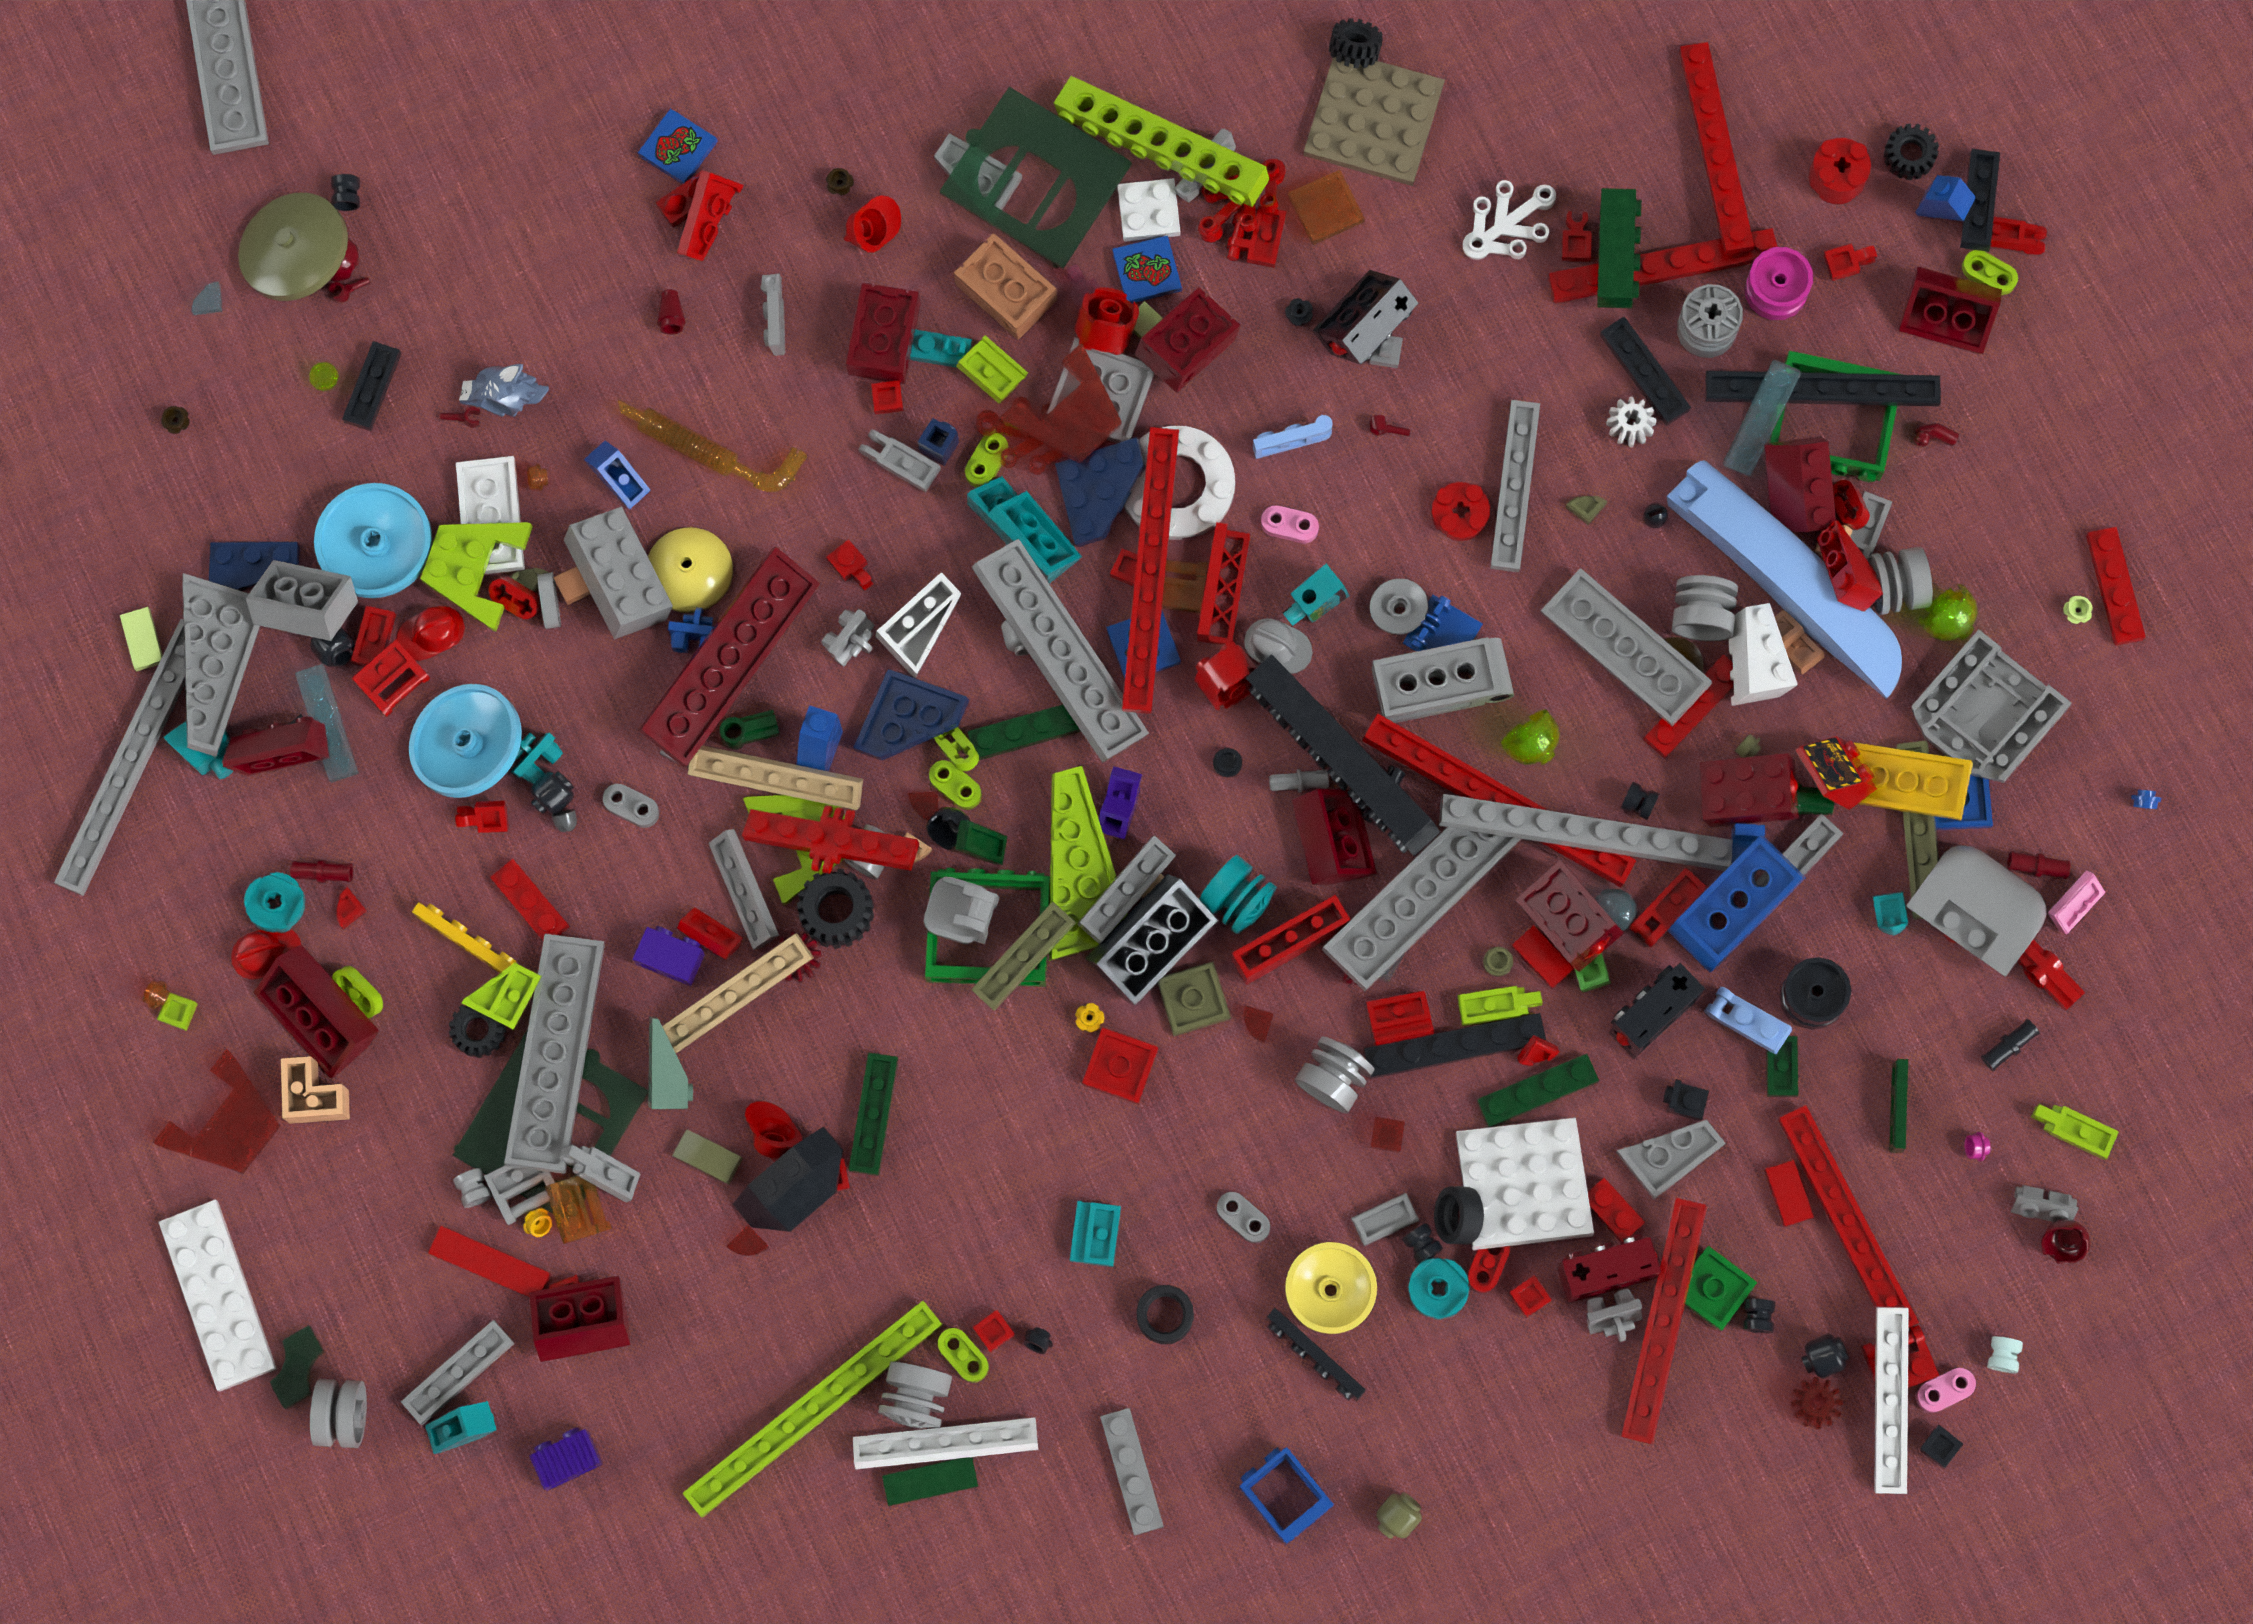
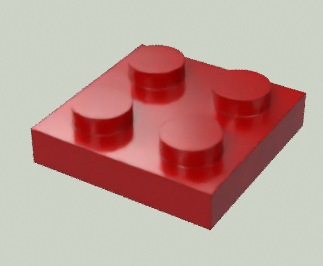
[1082,1027,1159,1105]

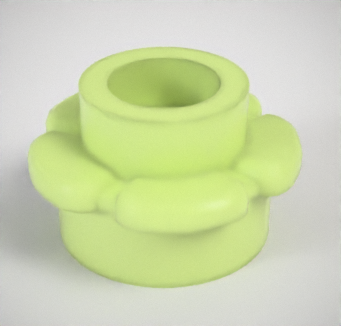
[2063,596,2093,624]

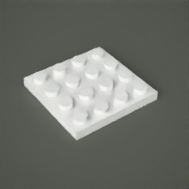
[1456,1118,1594,1250]

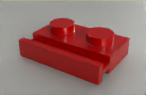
[1366,990,1434,1046]

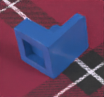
[1731,823,1765,864]

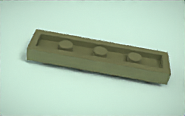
[971,902,1076,1011]

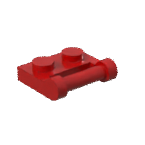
[351,639,431,717]
[1861,1325,1939,1388]

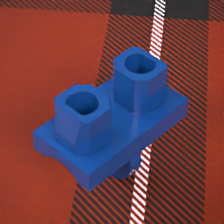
[668,607,714,653]

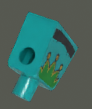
[1282,563,1350,626]

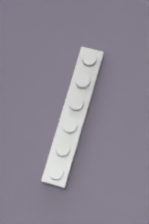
[1874,1307,1908,1494]
[853,1418,1038,1469]

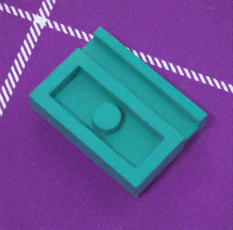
[1070,1201,1121,1267]

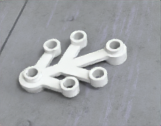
[1463,180,1556,260]

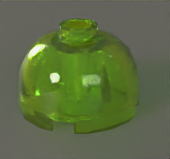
[1918,584,1978,641]
[1501,709,1560,765]

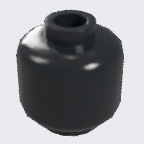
[310,627,354,667]
[530,771,574,815]
[1801,1333,1850,1379]

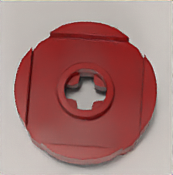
[1431,482,1490,541]

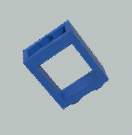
[1239,1447,1334,1546]

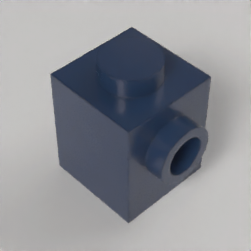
[918,418,959,466]

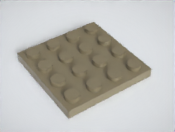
[1303,57,1445,186]

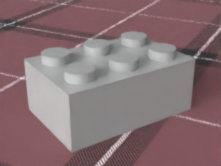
[246,560,358,641]

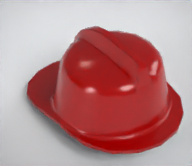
[843,195,901,253]
[396,606,465,661]
[231,929,301,980]
[744,1101,803,1162]

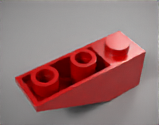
[1817,520,1883,612]

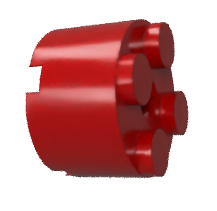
[1809,138,1871,204]
[1075,287,1139,355]
[1194,641,1257,710]

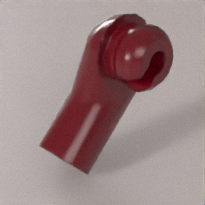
[1913,423,1959,447]

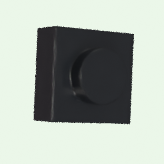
[1919,1425,1963,1469]

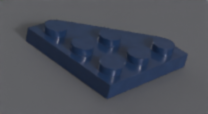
[1055,437,1146,547]
[853,669,970,761]

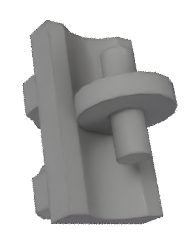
[821,609,875,667]
[1587,1289,1642,1342]

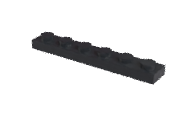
[1364,1013,1546,1079]

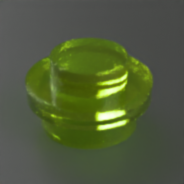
[309,362,339,391]

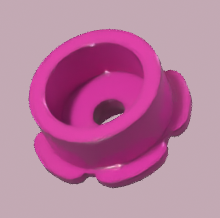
[1964,1132,1991,1162]

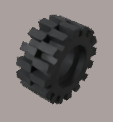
[1329,18,1383,68]
[1884,123,1939,180]
[449,1004,506,1058]

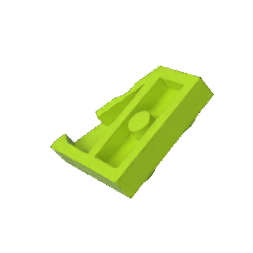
[462,963,542,1030]

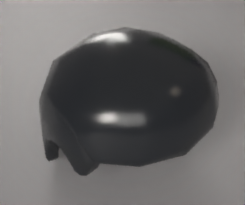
[925,807,971,850]

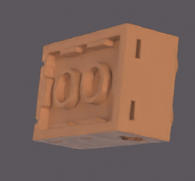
[954,233,1057,340]

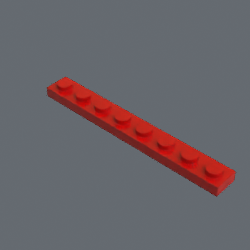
[1679,42,1755,255]
[1548,228,1778,304]
[1778,1105,1919,1329]
[1621,1198,1707,1445]

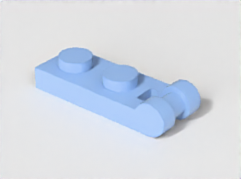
[1253,415,1333,459]
[1704,986,1792,1054]

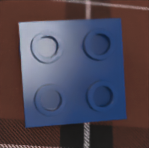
[1403,594,1483,652]

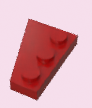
[677,170,744,261]

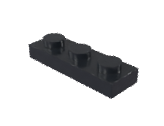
[342,341,402,431]

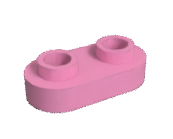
[1261,506,1319,543]
[1916,1368,1976,1413]

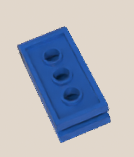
[1667,836,1806,973]

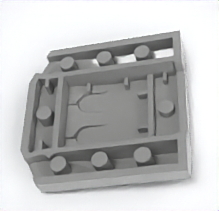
[1911,629,2072,783]

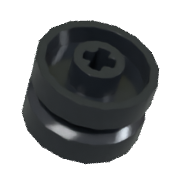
[1779,957,1852,1030]

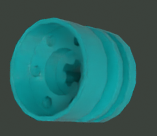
[1199,854,1277,934]

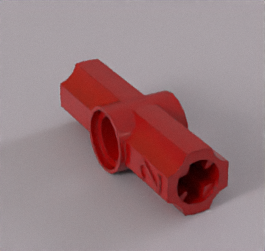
[2017,939,2085,1011]

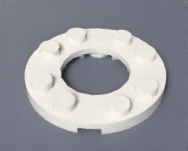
[1124,426,1235,540]

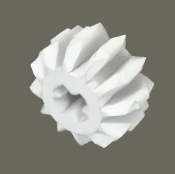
[1606,396,1657,448]

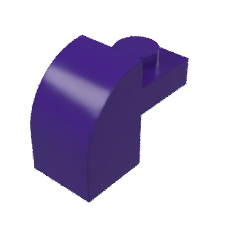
[1099,766,1142,839]

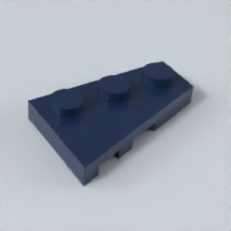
[209,542,300,591]

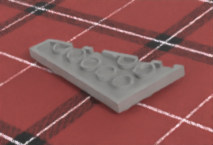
[182,573,260,757]

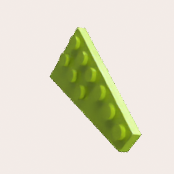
[1049,766,1128,961]

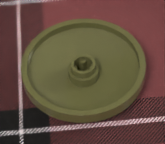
[238,193,348,301]

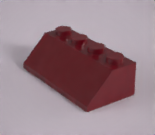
[253,945,379,1079]

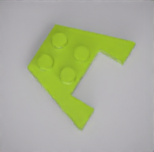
[420,522,533,632]
[743,795,845,906]

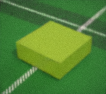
[157,992,198,1031]

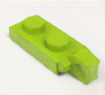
[1457,986,1543,1026]
[2031,1104,2119,1160]

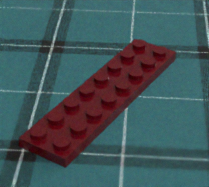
[638,547,820,767]

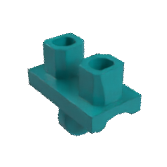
[511,732,563,784]

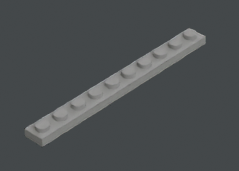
[54,619,185,896]
[1439,794,1733,871]

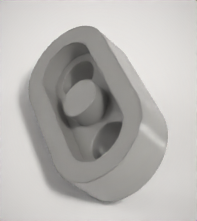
[603,784,659,828]
[1217,1192,1270,1243]

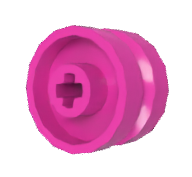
[1745,247,1813,320]

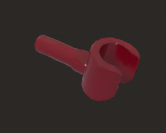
[329,277,370,303]
[440,407,480,428]
[1369,415,1410,436]

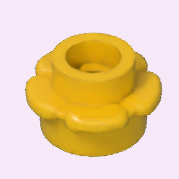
[1075,1003,1104,1032]
[523,1208,552,1237]

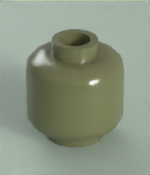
[1376,1492,1422,1539]

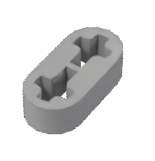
[537,572,561,629]

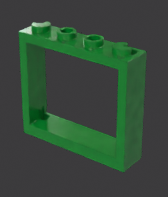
[1768,350,1903,482]
[925,867,1050,987]

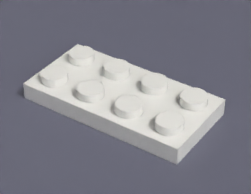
[456,456,525,574]

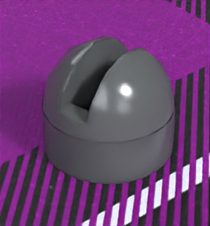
[552,809,577,832]

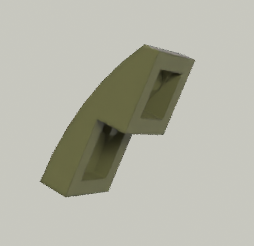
[672,1129,743,1185]

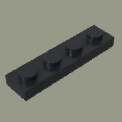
[1960,148,2000,252]
[1600,316,1691,426]
[1266,1308,1366,1402]

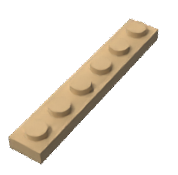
[688,745,863,810]
[662,933,814,1053]

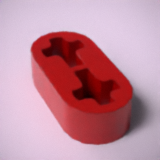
[1833,479,1870,530]
[488,576,542,619]

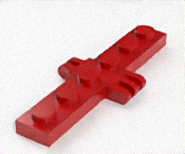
[742,805,920,874]

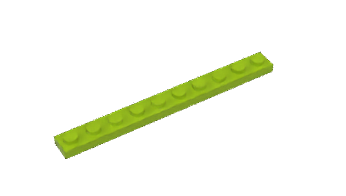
[683,1301,942,1518]

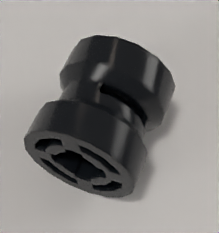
[331,174,360,211]
[1621,782,1660,821]
[1402,1223,1444,1265]
[1743,1298,1776,1333]

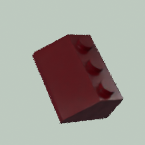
[1899,266,2002,354]
[1763,436,1836,532]
[222,717,329,776]
[1292,789,1377,885]
[529,1276,631,1362]

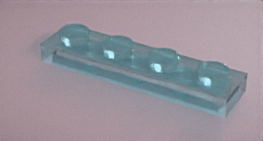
[1723,359,1801,476]
[295,664,359,783]

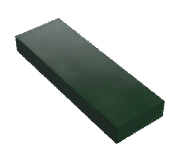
[1889,1058,1909,1153]
[882,1457,979,1507]

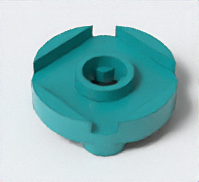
[244,872,305,933]
[1408,1258,1469,1320]

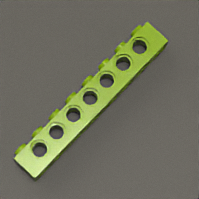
[1054,76,1270,207]

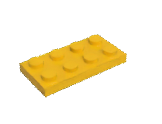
[1854,742,1973,820]

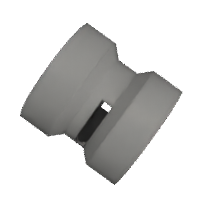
[453,1168,492,1208]

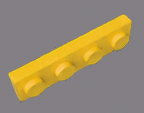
[412,902,516,973]

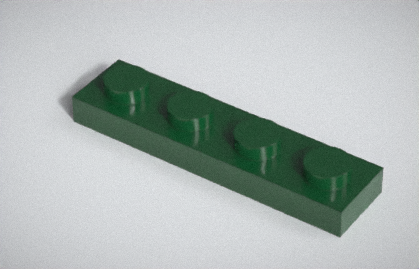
[967,704,1081,761]
[849,1052,899,1176]
[1476,1054,1599,1128]

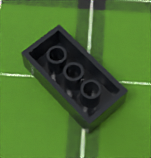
[1085,874,1218,1005]

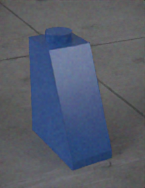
[796,705,843,772]

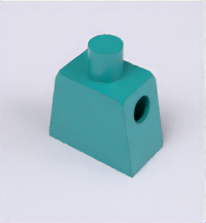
[164,721,233,780]

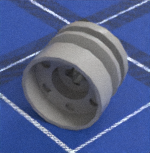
[1677,284,1743,358]
[1868,546,1933,615]
[1672,575,1738,641]
[1295,1036,1375,1114]
[878,1362,952,1429]

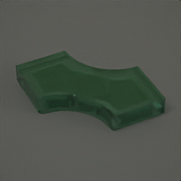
[270,1325,325,1409]

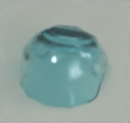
[1595,888,1638,931]

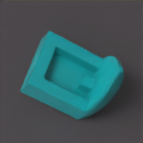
[1873,891,1909,936]

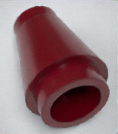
[657,289,686,335]

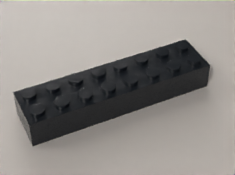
[1246,654,1440,856]

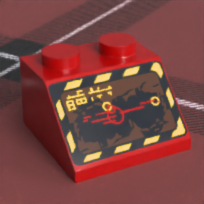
[1796,736,1877,810]

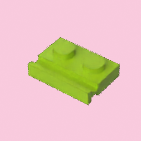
[956,335,1028,404]

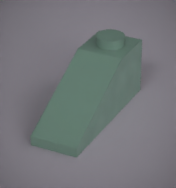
[648,1016,693,1109]

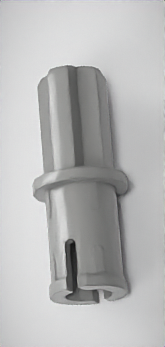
[1269,769,1329,793]

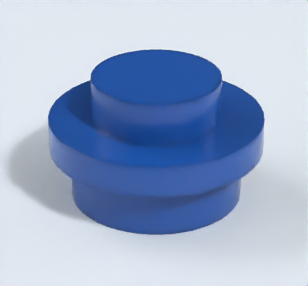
[2131,789,2161,809]

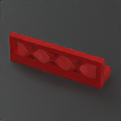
[1197,522,1251,645]

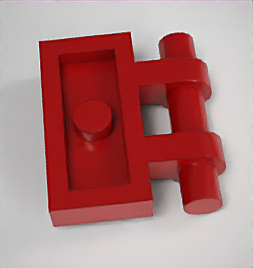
[1227,205,1287,268]

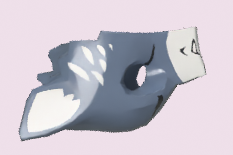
[459,364,549,417]

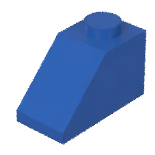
[1915,175,1976,221]
[584,441,651,509]

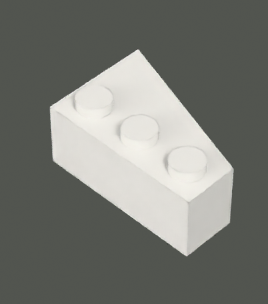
[875,572,961,678]
[1729,603,1798,706]

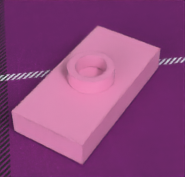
[2048,870,2105,935]

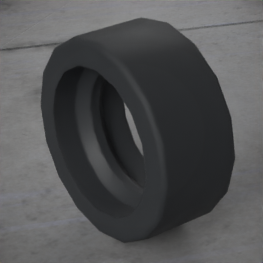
[1434,1186,1484,1245]
[1136,1285,1194,1344]

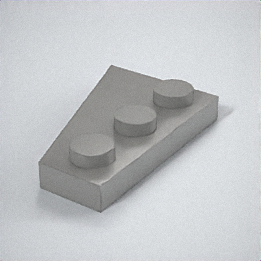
[934,133,1022,225]
[1616,1120,1726,1200]

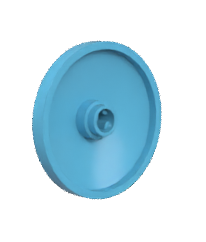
[314,483,433,598]
[409,684,522,798]

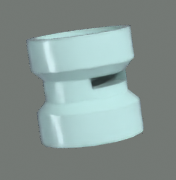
[1987,1336,2023,1373]

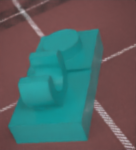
[910,329,972,368]

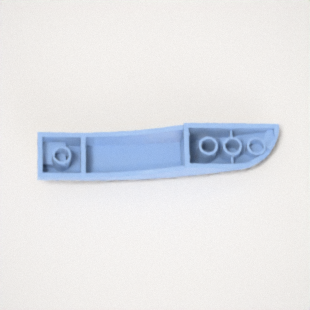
[1667,460,1902,699]

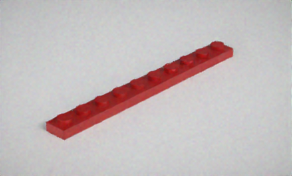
[1122,427,1179,714]
[1362,713,1637,888]

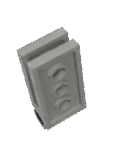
[1371,637,1514,723]

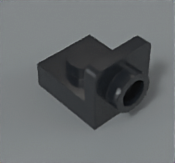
[1663,1079,1709,1121]

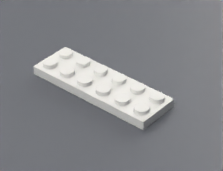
[159,1200,277,1392]

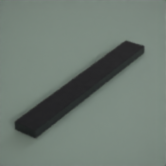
[1705,371,1941,407]

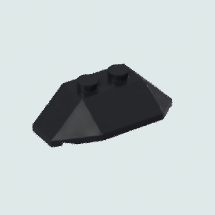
[733,1127,843,1232]

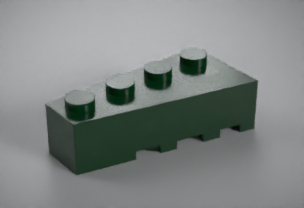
[1597,188,1642,308]

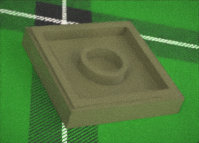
[1157,962,1231,1036]

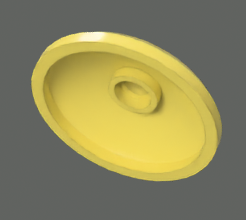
[648,527,733,613]
[1285,1242,1377,1334]

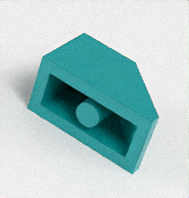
[425,1401,497,1454]

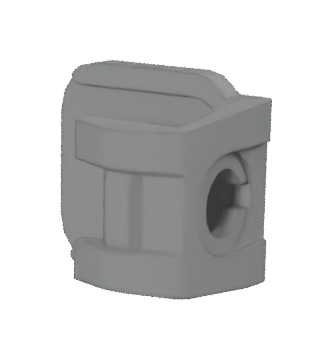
[924,877,999,944]

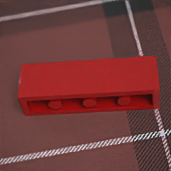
[1231,894,1351,985]

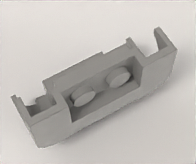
[1906,845,2047,977]

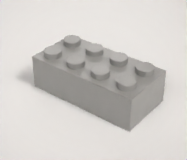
[564,507,673,640]

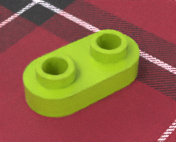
[1962,250,2018,295]
[965,433,1009,488]
[929,760,982,810]
[332,966,383,1018]
[938,1328,989,1383]

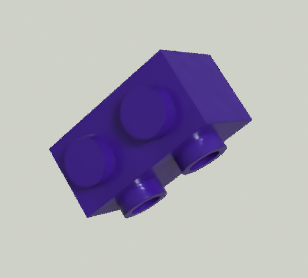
[633,926,705,987]

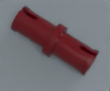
[2007,851,2071,879]
[290,860,354,883]

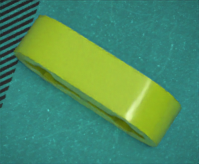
[934,727,979,771]

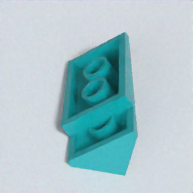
[967,476,1082,584]

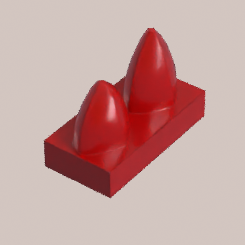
[656,172,701,228]

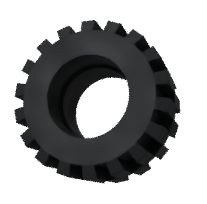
[797,869,874,949]

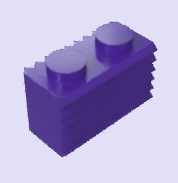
[529,1427,603,1491]

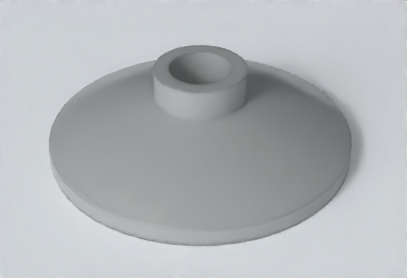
[1370,579,1428,635]

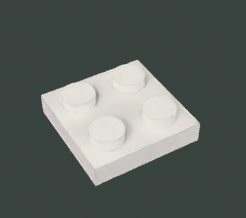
[1117,178,1180,242]

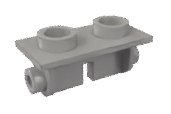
[2011,1185,2078,1223]

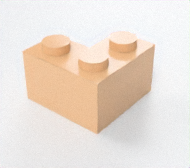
[281,1057,350,1124]

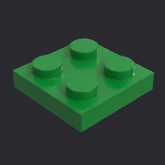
[1685,1246,1757,1332]

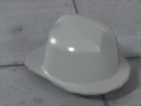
[1244,618,1313,674]

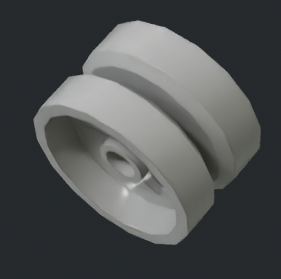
[310,1379,367,1448]

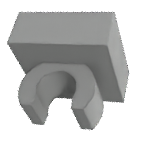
[1370,336,1403,368]

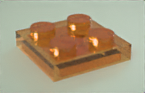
[1288,170,1365,245]

